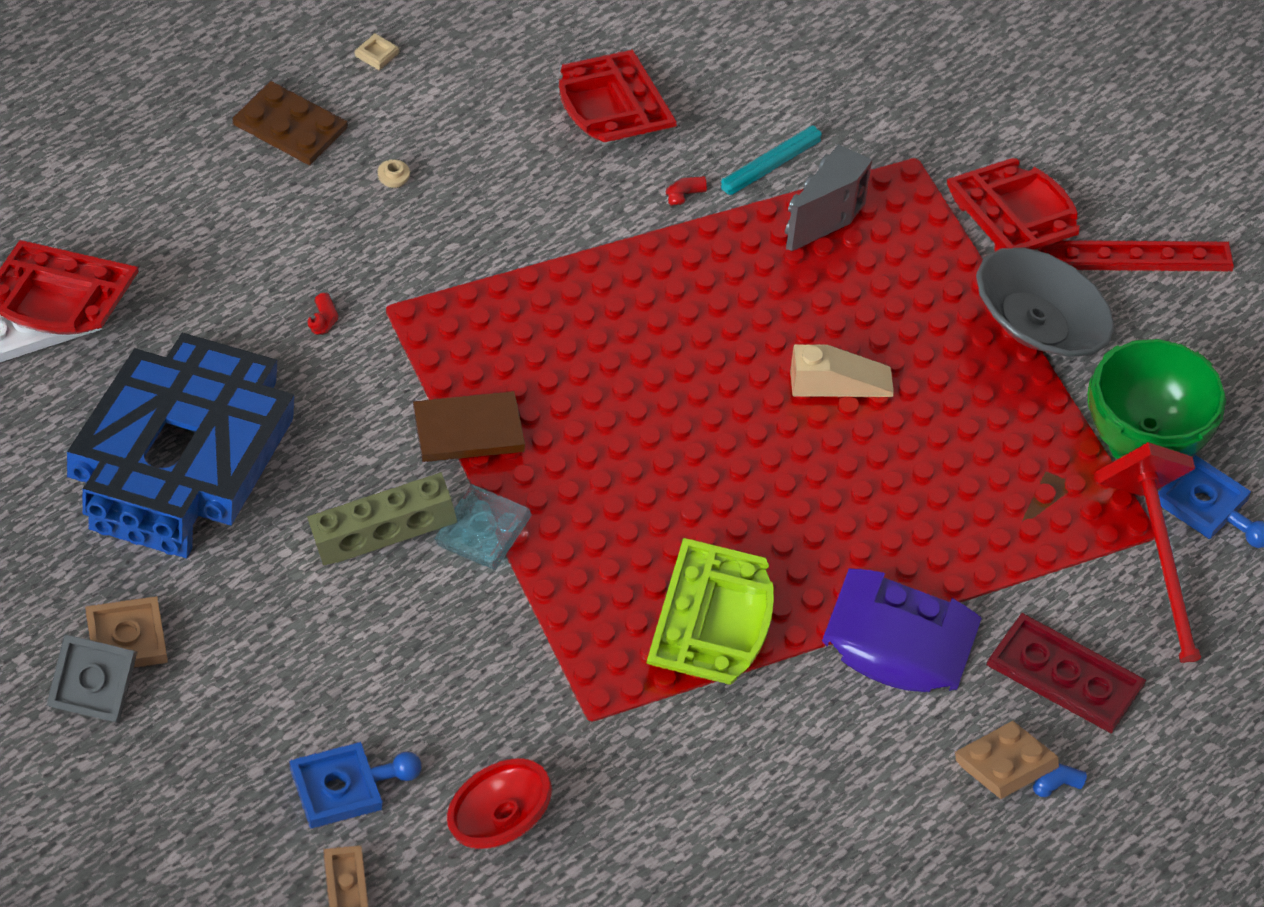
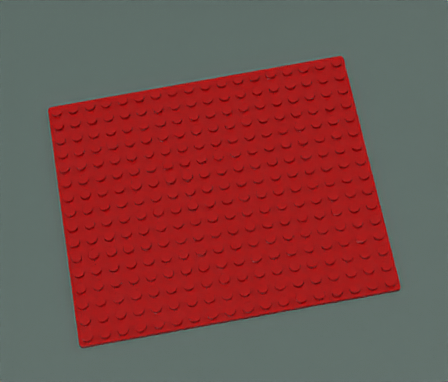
[386,158,1155,721]

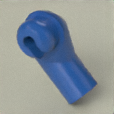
[1033,763,1087,798]

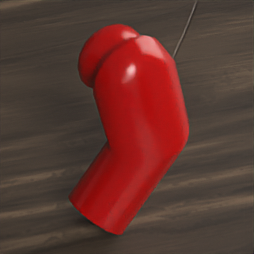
[666,176,707,206]
[307,292,339,335]

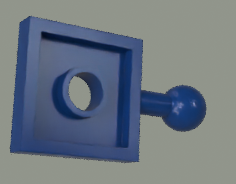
[1158,455,1264,548]
[289,742,422,829]

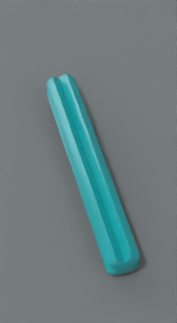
[720,125,822,195]

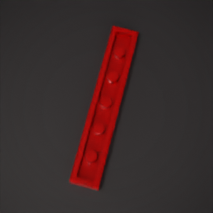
[1038,240,1234,271]

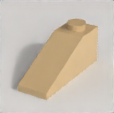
[790,345,894,397]

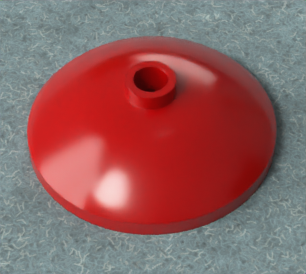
[447,759,552,849]

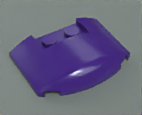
[822,569,982,692]

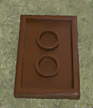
[413,391,525,462]

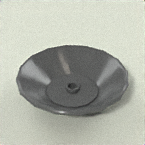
[976,247,1115,357]

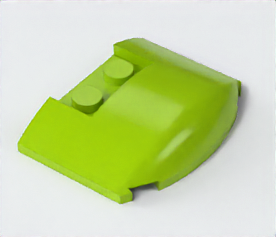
[647,538,774,685]

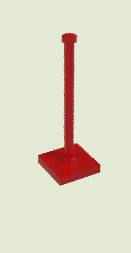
[1096,442,1201,663]

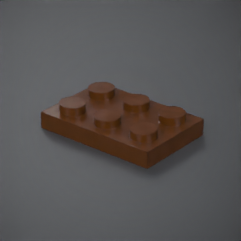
[232,81,348,166]

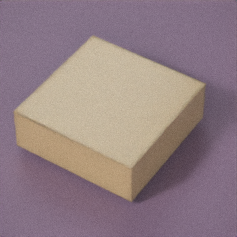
[355,34,399,70]

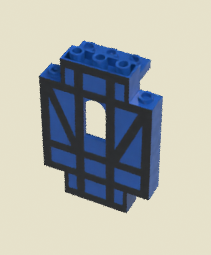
[67,332,294,559]

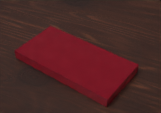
[987,613,1146,734]

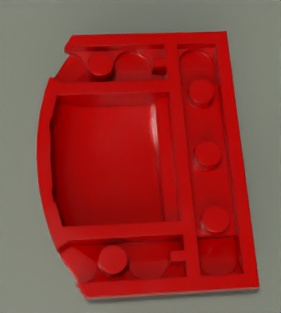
[559,50,677,142]
[947,158,1080,251]
[0,240,139,335]

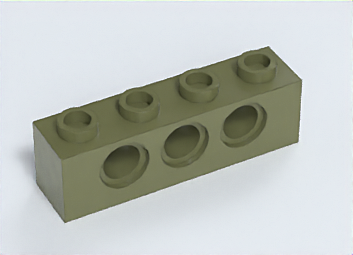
[307,472,458,566]

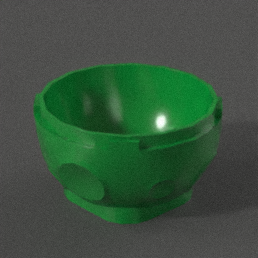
[1087,339,1227,459]

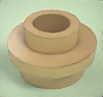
[378,160,410,188]

